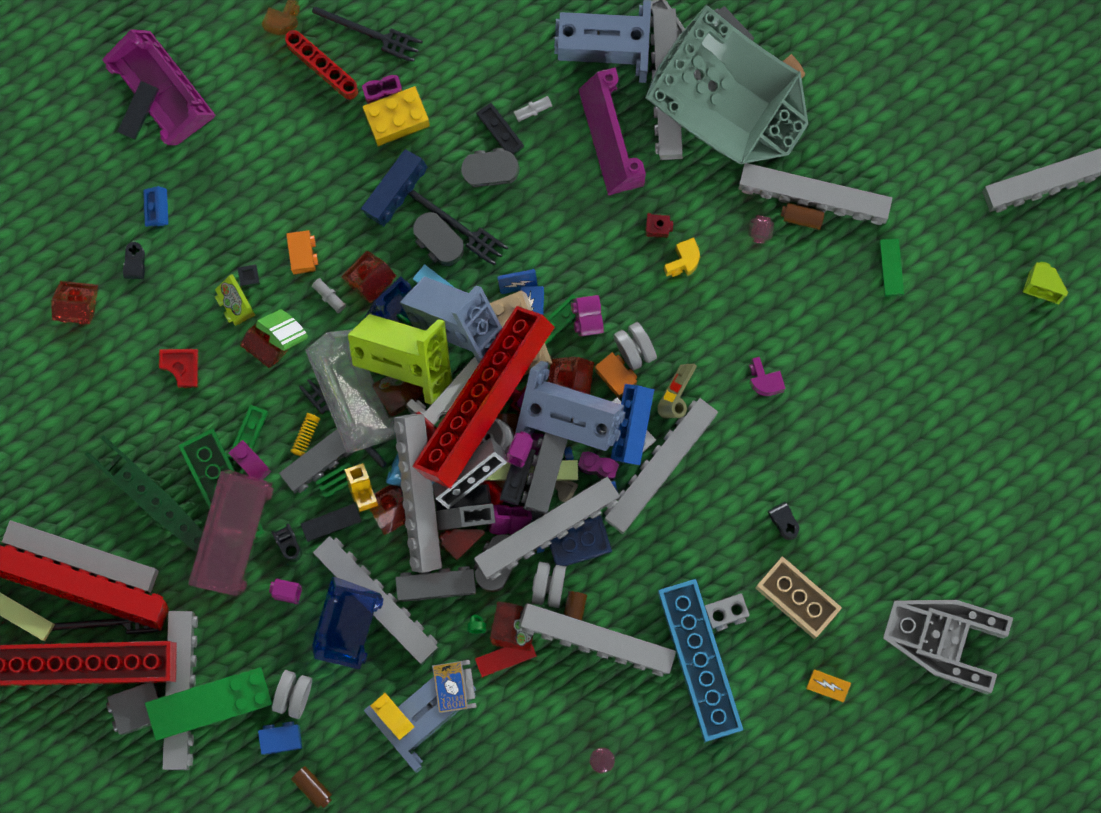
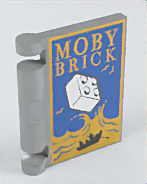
[433,660,476,713]

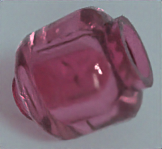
[748,215,774,244]
[589,748,615,774]

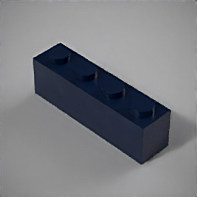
[361,149,428,227]

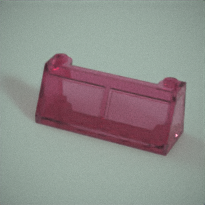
[188,470,274,596]

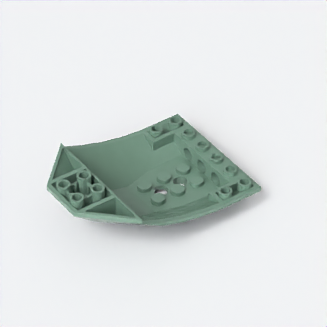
[645,5,808,164]

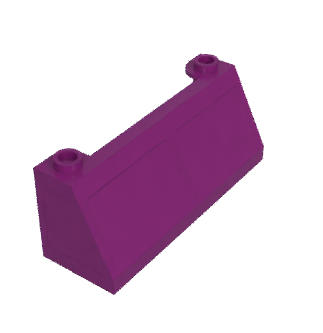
[102,29,216,145]
[579,67,646,195]

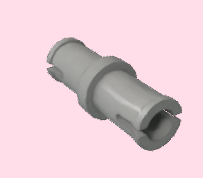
[513,96,552,122]
[312,278,346,313]

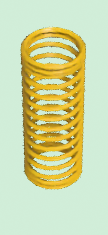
[291,413,320,457]

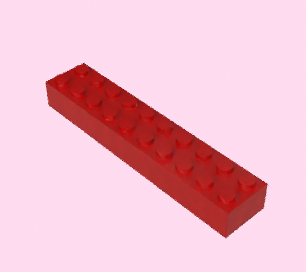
[412,306,555,489]
[0,545,169,631]
[0,641,177,686]

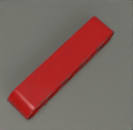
[285,30,358,100]

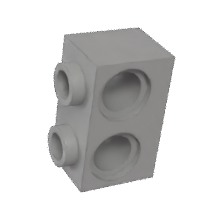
[705,593,749,631]

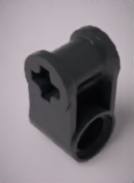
[123,242,145,279]
[768,501,800,540]
[272,523,302,562]

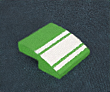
[256,309,308,351]

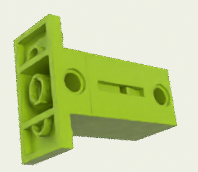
[348,314,452,405]

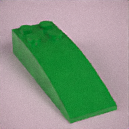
[178,428,265,549]
[145,667,272,741]

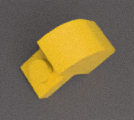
[664,238,700,277]
[345,463,378,512]
[370,693,414,740]

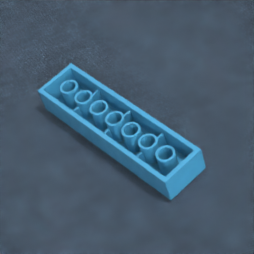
[658,579,743,743]

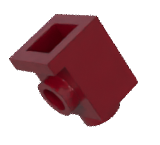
[646,213,673,238]

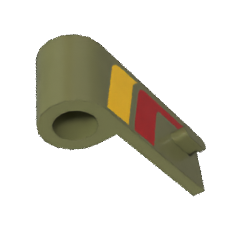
[658,364,697,418]

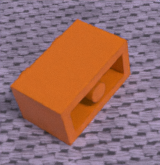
[287,230,318,275]
[595,352,637,399]

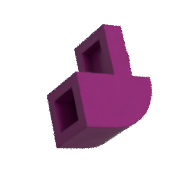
[749,357,786,396]
[229,440,271,484]

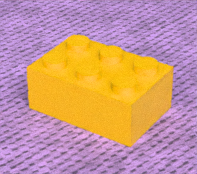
[363,86,430,146]

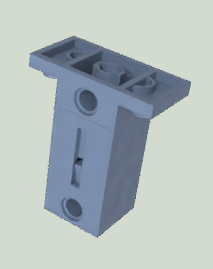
[554,0,651,83]
[400,276,502,363]
[515,361,625,451]
[364,677,476,772]

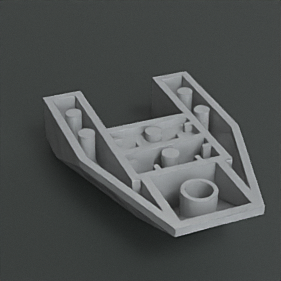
[883,600,1013,694]

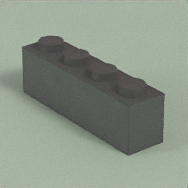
[279,426,356,494]
[521,432,568,515]
[432,438,507,509]
[396,567,476,602]

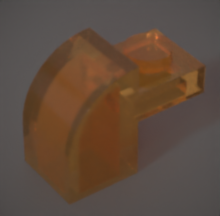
[262,0,300,35]

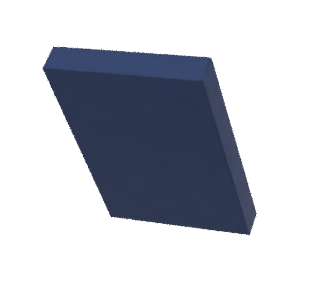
[549,515,612,566]

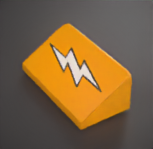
[806,670,851,702]

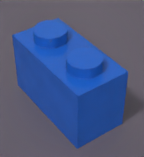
[258,722,302,755]

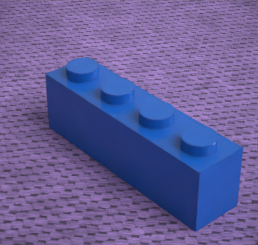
[611,384,654,465]

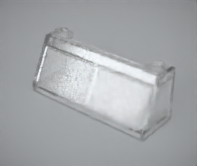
[305,330,396,453]

